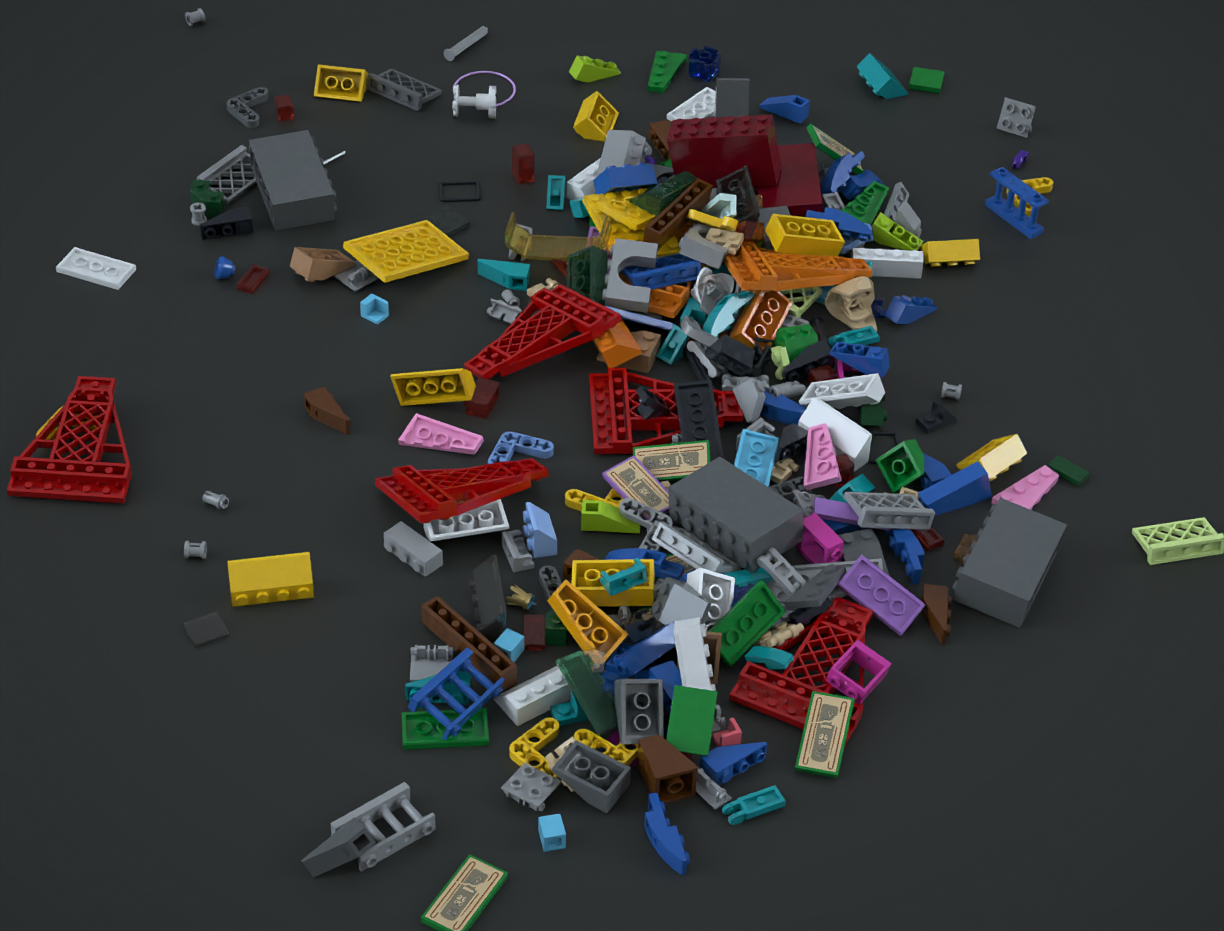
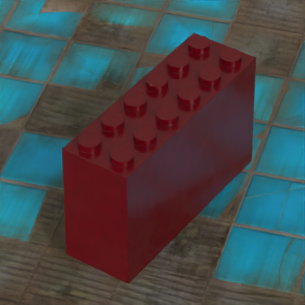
[666,114,782,190]
[754,143,823,217]

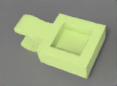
[771,346,790,380]

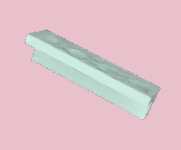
[699,193,736,219]

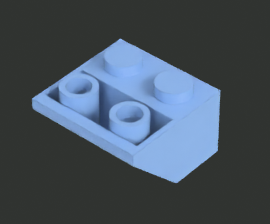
[523,502,557,558]

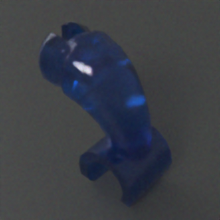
[872,295,887,318]

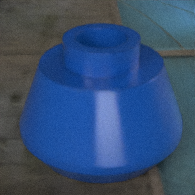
[214,256,235,280]

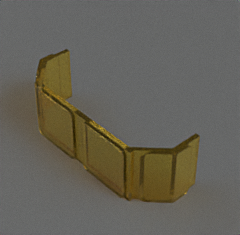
[505,212,612,262]

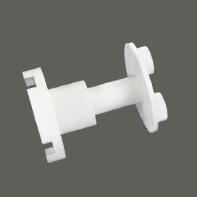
[452,85,497,119]

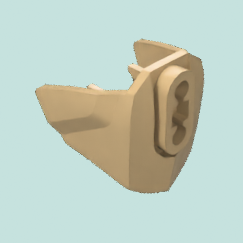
[824,276,877,332]

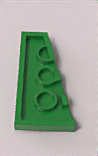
[647,51,687,93]

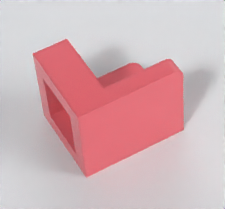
[712,717,742,747]

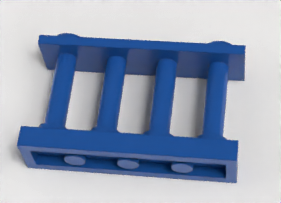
[985,167,1049,239]
[408,647,505,741]

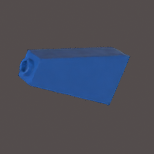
[918,461,992,516]
[613,621,676,679]

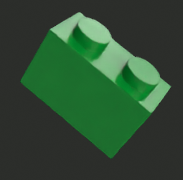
[773,324,818,363]
[875,439,924,493]

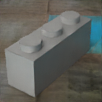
[384,521,443,577]

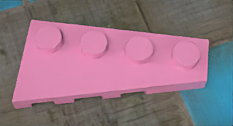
[991,465,1059,510]

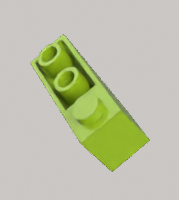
[569,55,621,83]
[871,213,923,251]
[581,500,640,533]

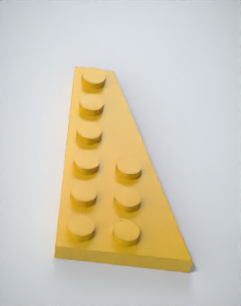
[595,189,685,231]

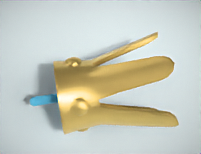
[505,585,537,610]

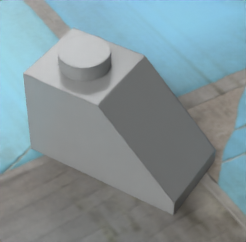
[896,201,922,238]
[732,379,766,423]

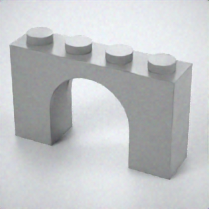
[678,222,728,269]
[602,238,658,313]

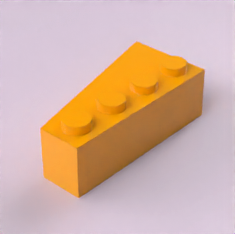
[547,579,628,670]

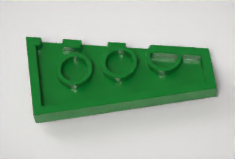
[840,181,889,225]

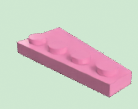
[398,413,484,455]
[804,423,842,490]

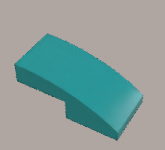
[745,646,794,670]

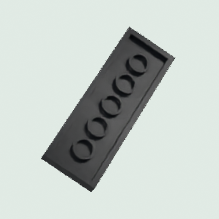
[674,380,724,461]

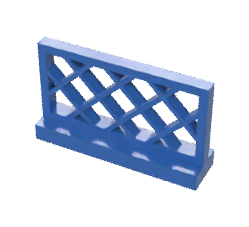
[621,253,701,290]

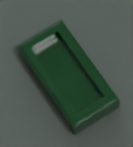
[1047,455,1090,487]

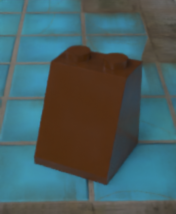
[637,735,698,804]

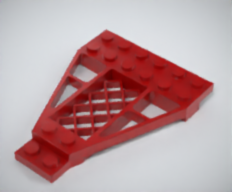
[463,284,622,381]
[589,368,743,454]
[7,376,132,503]
[375,458,548,524]
[729,596,874,745]

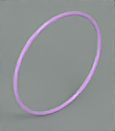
[454,71,516,106]

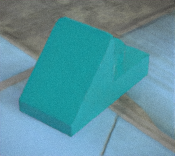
[546,175,566,210]
[680,297,706,328]
[657,325,690,365]
[550,691,597,727]

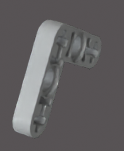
[680,316,719,347]
[619,498,673,551]

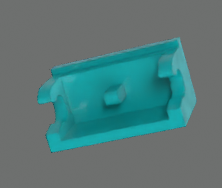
[600,558,647,596]

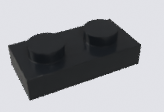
[788,597,833,625]

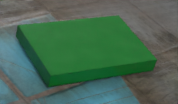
[666,685,718,756]

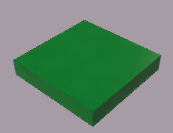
[909,67,945,93]

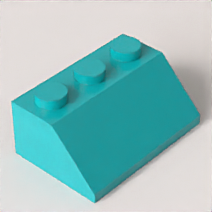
[856,53,908,99]

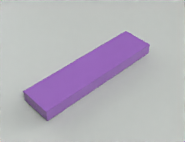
[813,497,890,531]

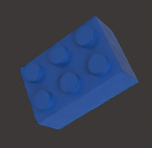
[593,163,657,194]

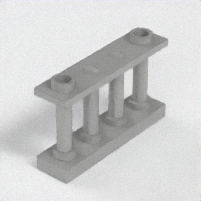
[330,782,436,872]

